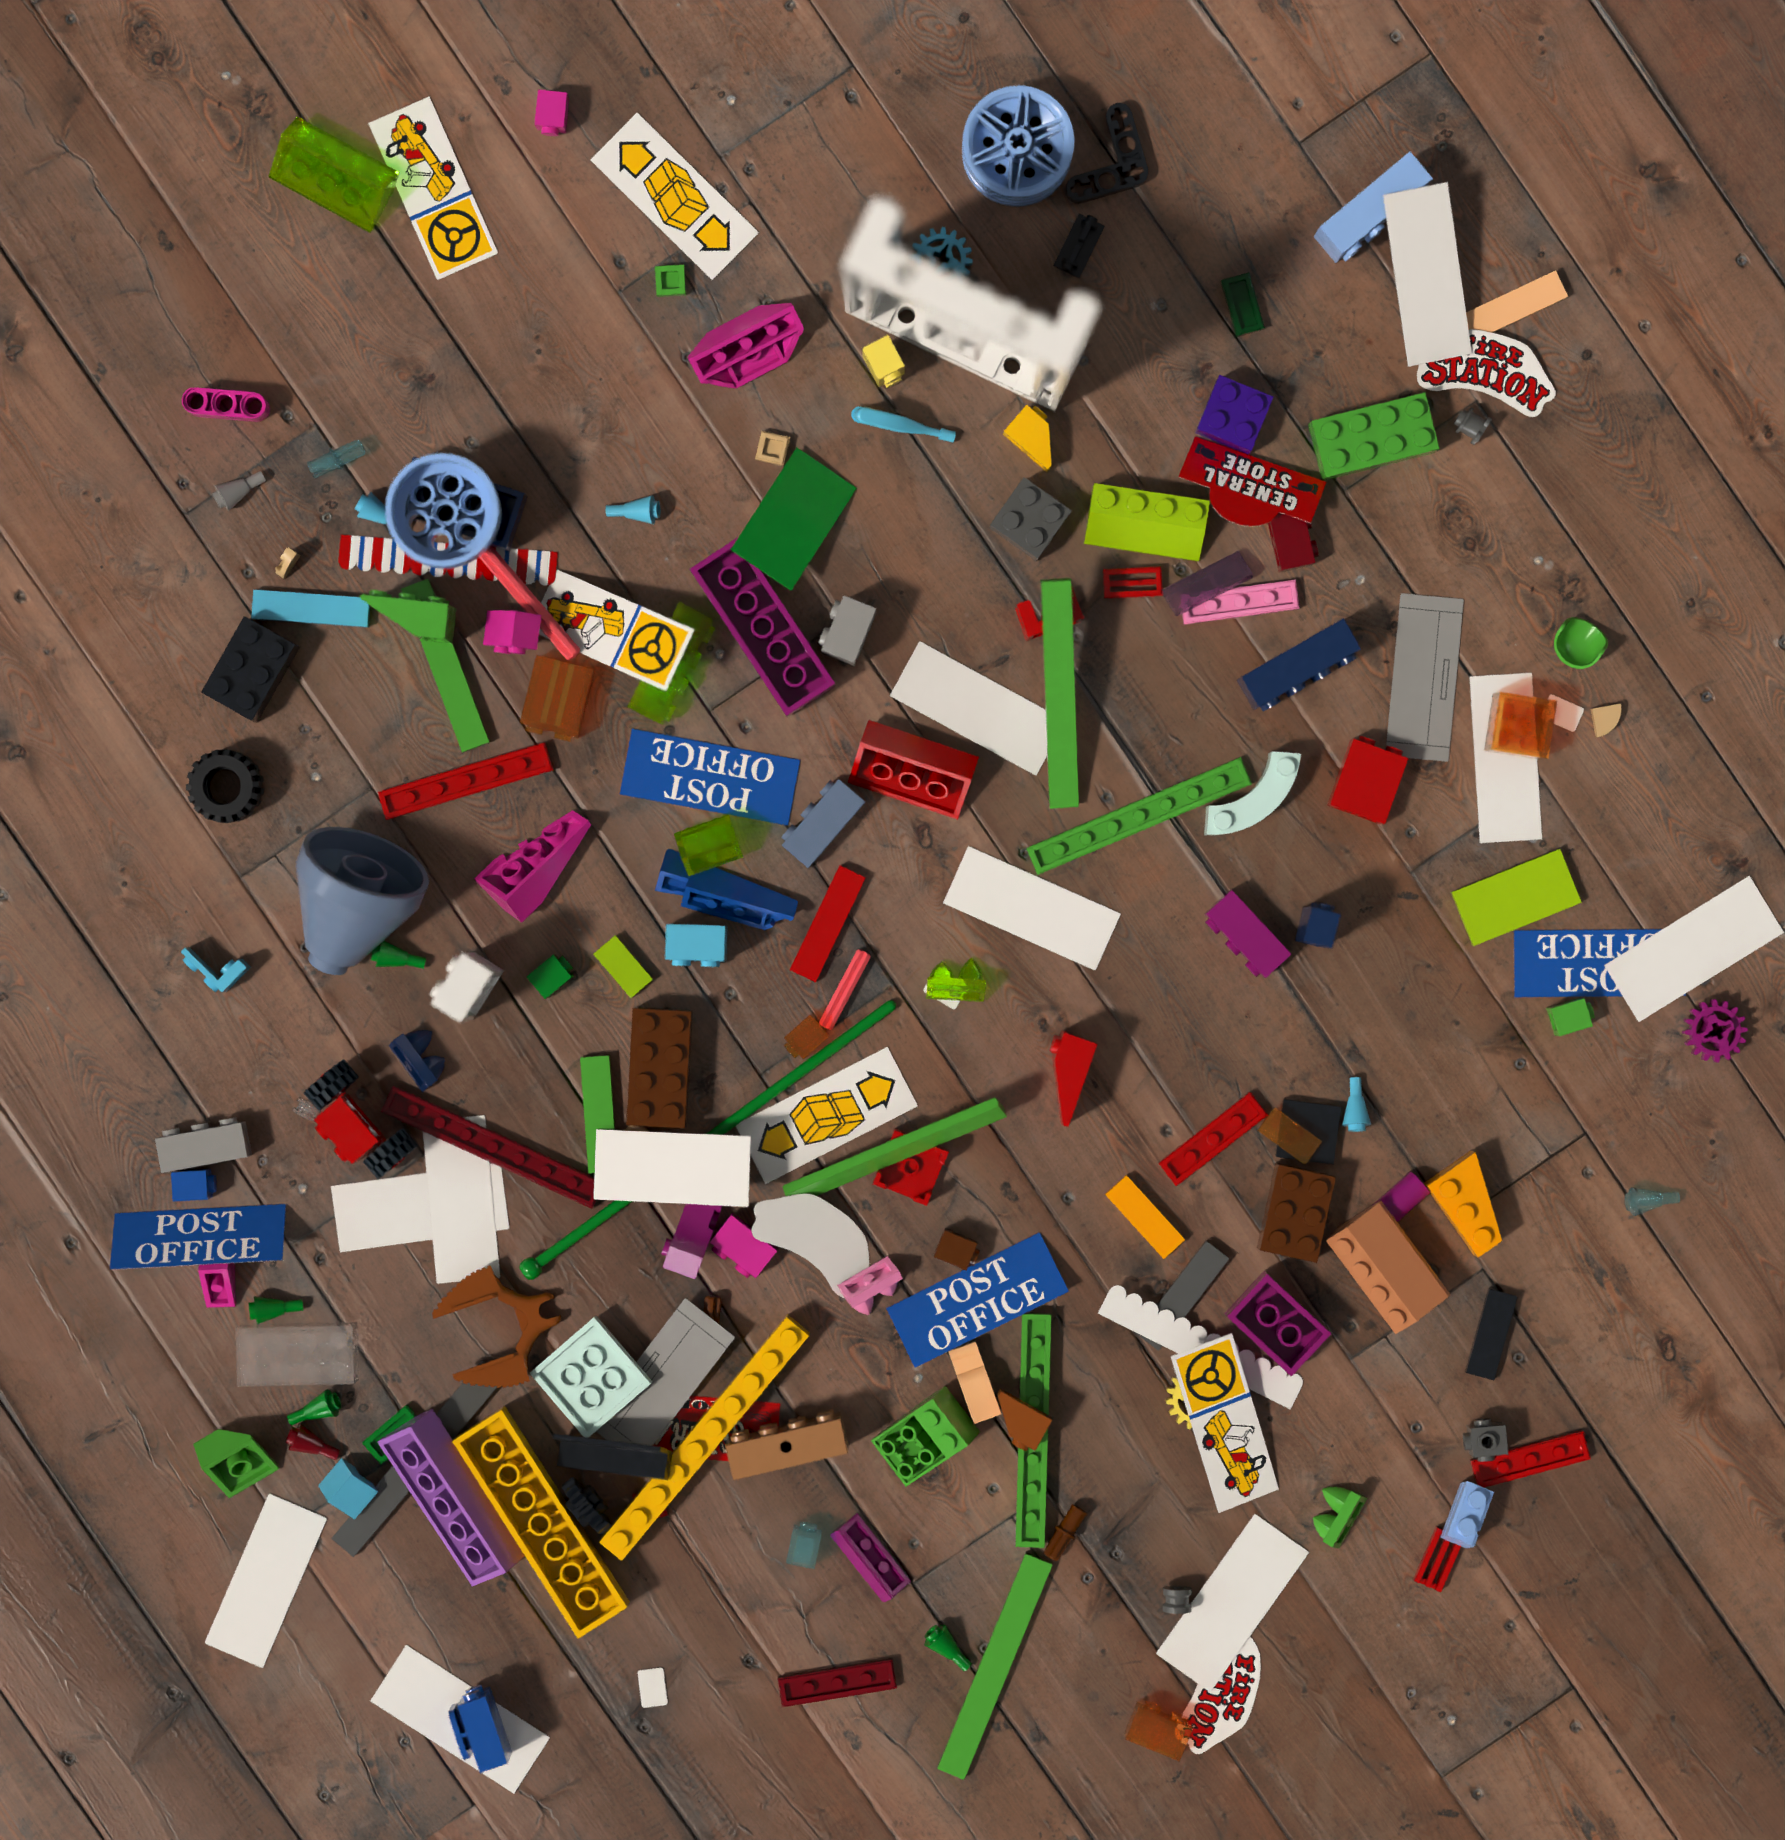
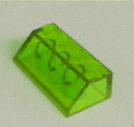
[268,116,400,233]
[627,602,716,725]

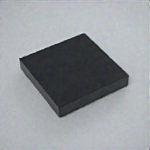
[1275,1099,1341,1165]

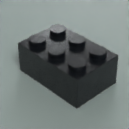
[201,616,300,723]

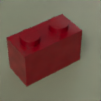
[1267,512,1319,573]

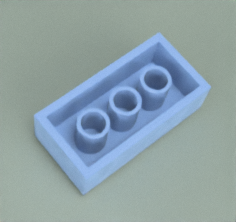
[1314,152,1433,263]

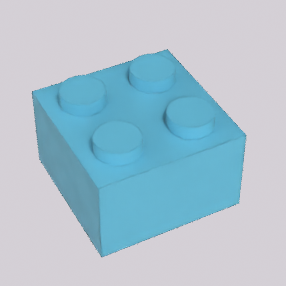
[665,924,728,967]

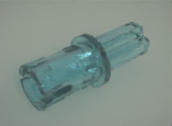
[307,439,366,479]

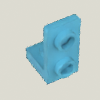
[181,947,251,993]

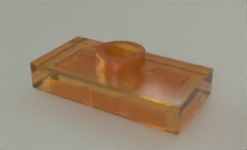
[1257,1107,1322,1165]

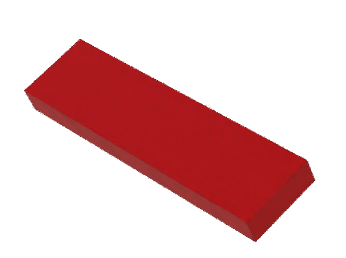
[790,865,866,983]
[1158,1092,1268,1186]
[1470,1430,1591,1488]

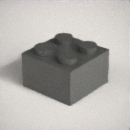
[989,477,1072,561]

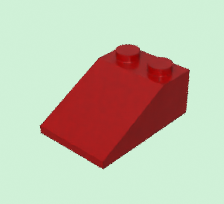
[1049,1031,1097,1127]

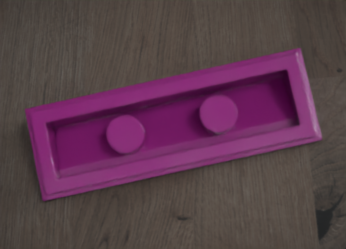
[830,1513,911,1602]

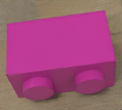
[483,610,541,655]
[710,1213,778,1278]

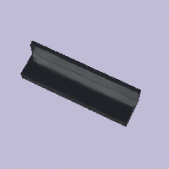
[553,1434,673,1481]

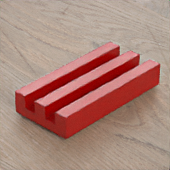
[1103,567,1163,599]
[1413,1526,1461,1593]

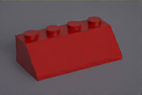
[848,720,979,820]

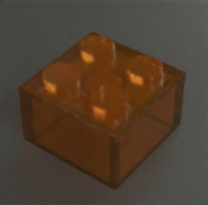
[1484,692,1557,760]

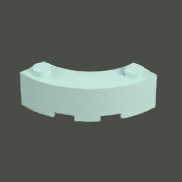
[1204,751,1301,835]

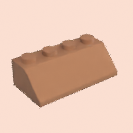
[1326,1201,1451,1334]

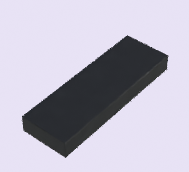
[1465,1288,1518,1381]

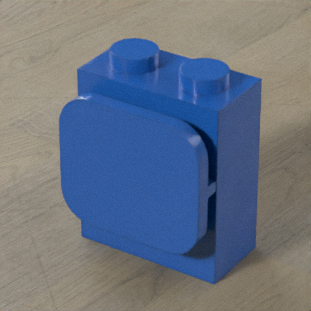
[448,1685,512,1773]

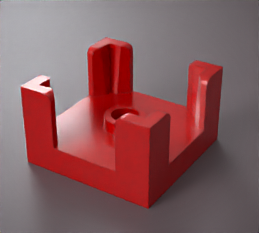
[1015,585,1083,641]
[873,1128,949,1206]

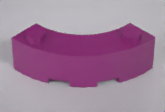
[661,1204,722,1279]

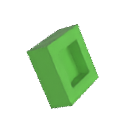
[655,265,686,297]

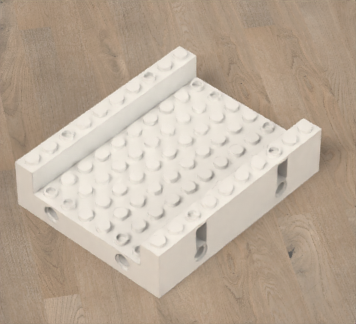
[842,197,1100,412]

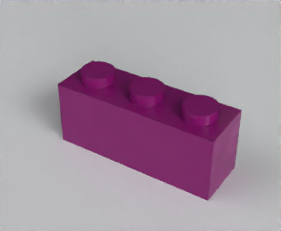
[1204,890,1291,978]

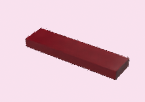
[777,1658,897,1707]

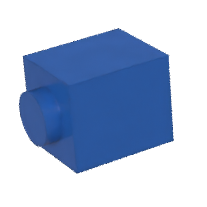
[171,1169,217,1202]

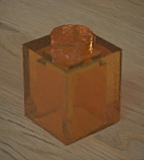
[784,1014,830,1059]

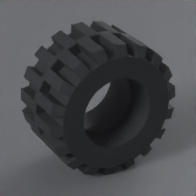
[186,749,264,823]

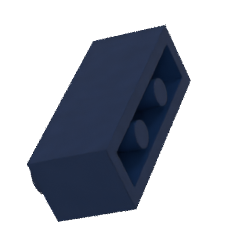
[1295,903,1341,948]

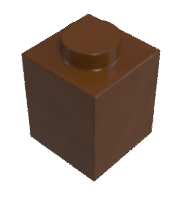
[934,1228,980,1270]

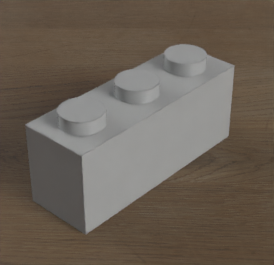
[155,1117,252,1173]

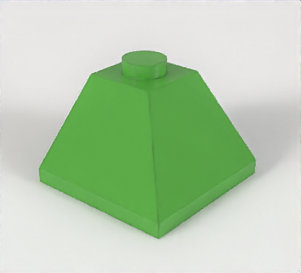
[193,1429,279,1498]

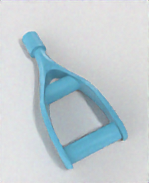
[851,406,956,443]

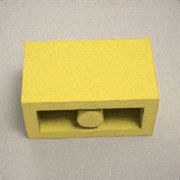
[862,335,905,388]

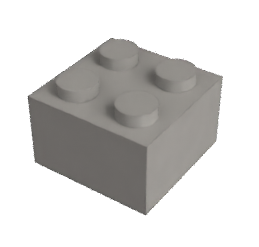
[819,595,876,667]

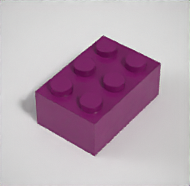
[1224,1271,1331,1377]

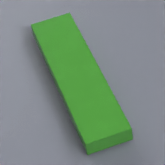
[580,1055,615,1174]

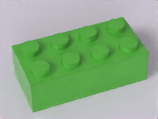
[1308,392,1439,481]

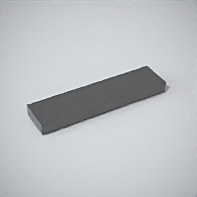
[1135,1240,1229,1351]

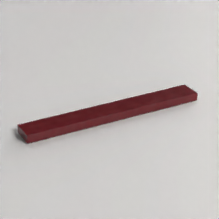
[381,1086,597,1209]

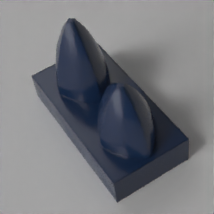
[388,1030,445,1092]

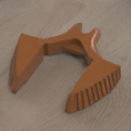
[432,1265,561,1388]

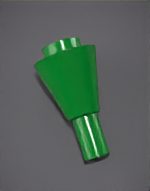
[371,940,426,969]
[248,1296,303,1325]
[287,1389,341,1425]
[924,1624,972,1671]

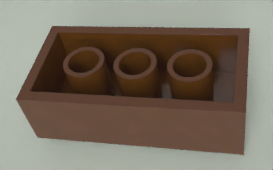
[626,1008,693,1128]

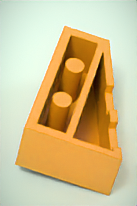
[1423,1150,1502,1258]

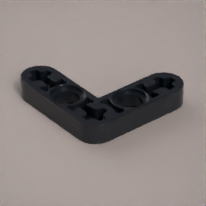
[1066,103,1148,204]

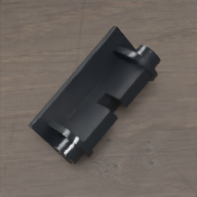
[1053,213,1105,278]

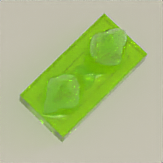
[926,958,986,1002]

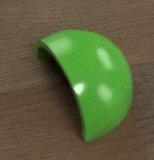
[1554,617,1608,669]

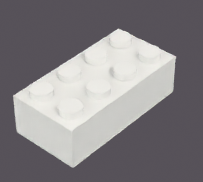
[430,952,504,1023]

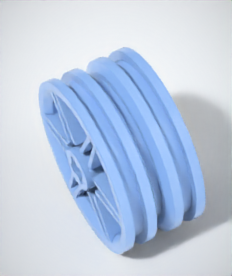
[962,85,1074,207]

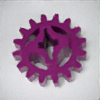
[1682,999,1748,1063]

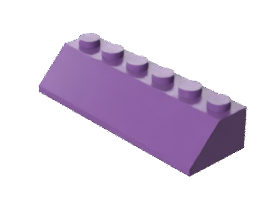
[377,1409,525,1586]

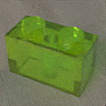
[674,814,743,876]

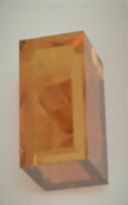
[1124,1701,1193,1762]

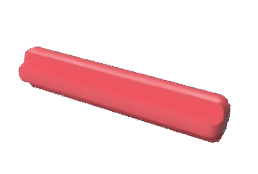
[819,949,871,1030]

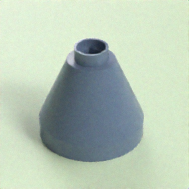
[296,827,429,975]

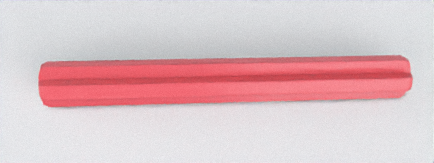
[479,545,580,660]

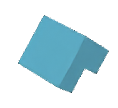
[318,1458,378,1520]

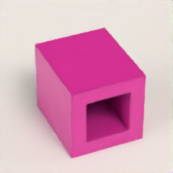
[535,90,569,136]

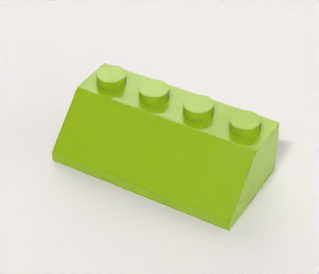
[1084,483,1210,562]

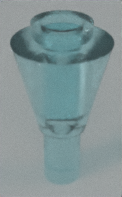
[1624,1187,1680,1216]

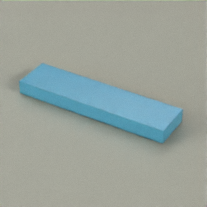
[251,589,370,628]

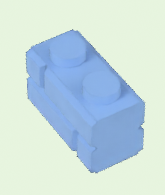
[1441,1481,1494,1549]

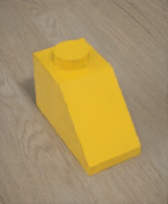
[1003,405,1052,472]

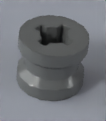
[1162,1586,1192,1614]

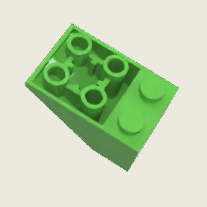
[360,590,456,644]
[871,1386,980,1487]

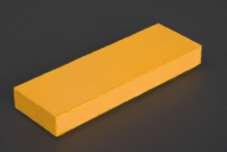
[1105,1175,1185,1259]

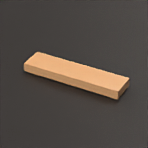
[1466,270,1568,333]

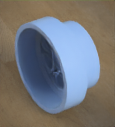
[385,453,501,569]

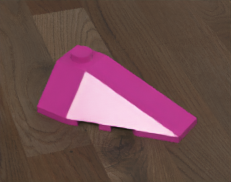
[474,810,591,923]

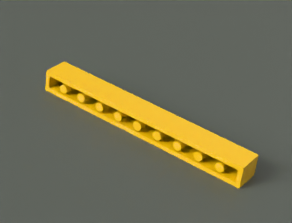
[599,1314,810,1561]

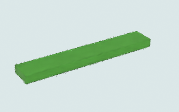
[401,579,490,753]

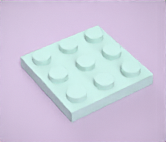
[530,1316,653,1438]

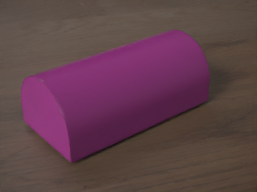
[1370,1171,1430,1222]

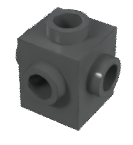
[1463,1418,1508,1462]

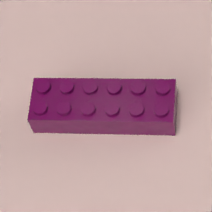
[690,537,836,717]

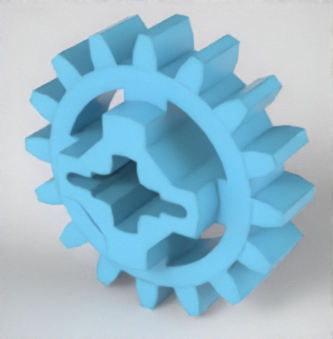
[910,227,973,276]

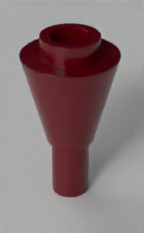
[285,1424,340,1461]

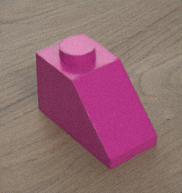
[198,1263,236,1308]

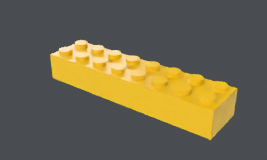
[452,1406,630,1639]

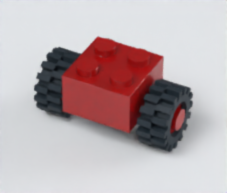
[304,1059,418,1179]

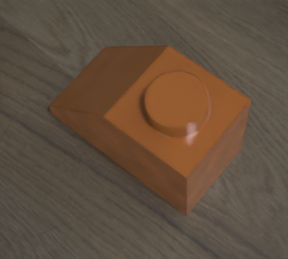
[997,1388,1052,1451]

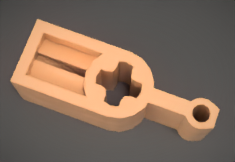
[948,1341,1001,1424]

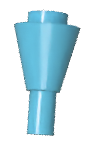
[354,492,387,524]
[605,495,661,524]
[1342,1077,1371,1132]

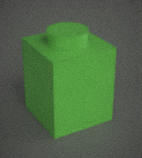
[1546,998,1595,1036]

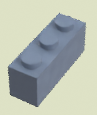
[781,779,865,868]

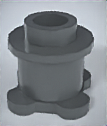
[1454,407,1492,445]

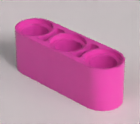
[182,387,270,422]

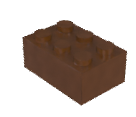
[1257,1163,1336,1263]

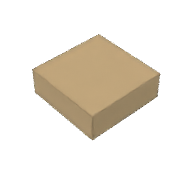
[755,431,790,467]

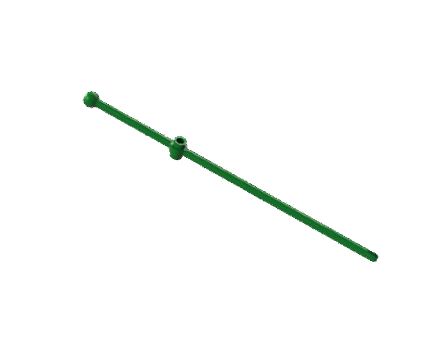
[519,1000,896,1280]

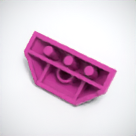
[688,303,804,389]

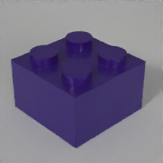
[1195,375,1273,455]

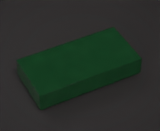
[1220,272,1265,337]

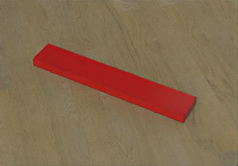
[378,742,554,820]

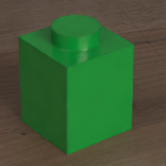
[527,954,574,999]

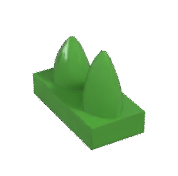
[1313,1487,1367,1549]

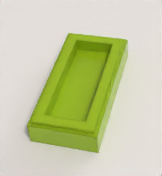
[593,935,653,998]

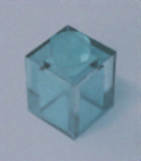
[786,1522,822,1569]

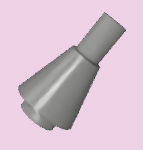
[212,471,266,511]

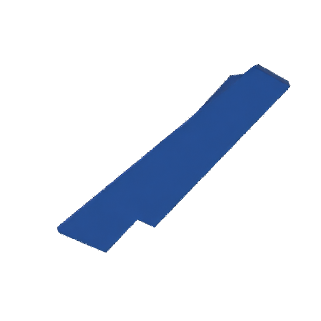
[655,849,798,930]

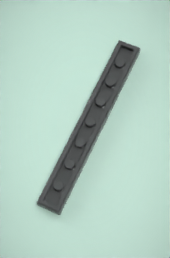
[331,1360,497,1557]

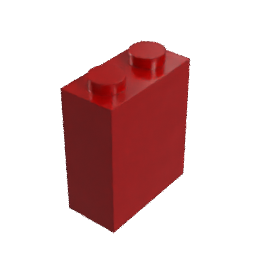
[1327,736,1409,825]

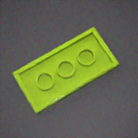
[1451,849,1582,946]

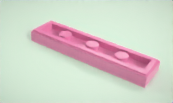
[1180,580,1300,625]

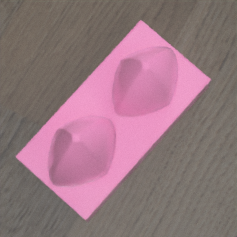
[837,1256,903,1315]

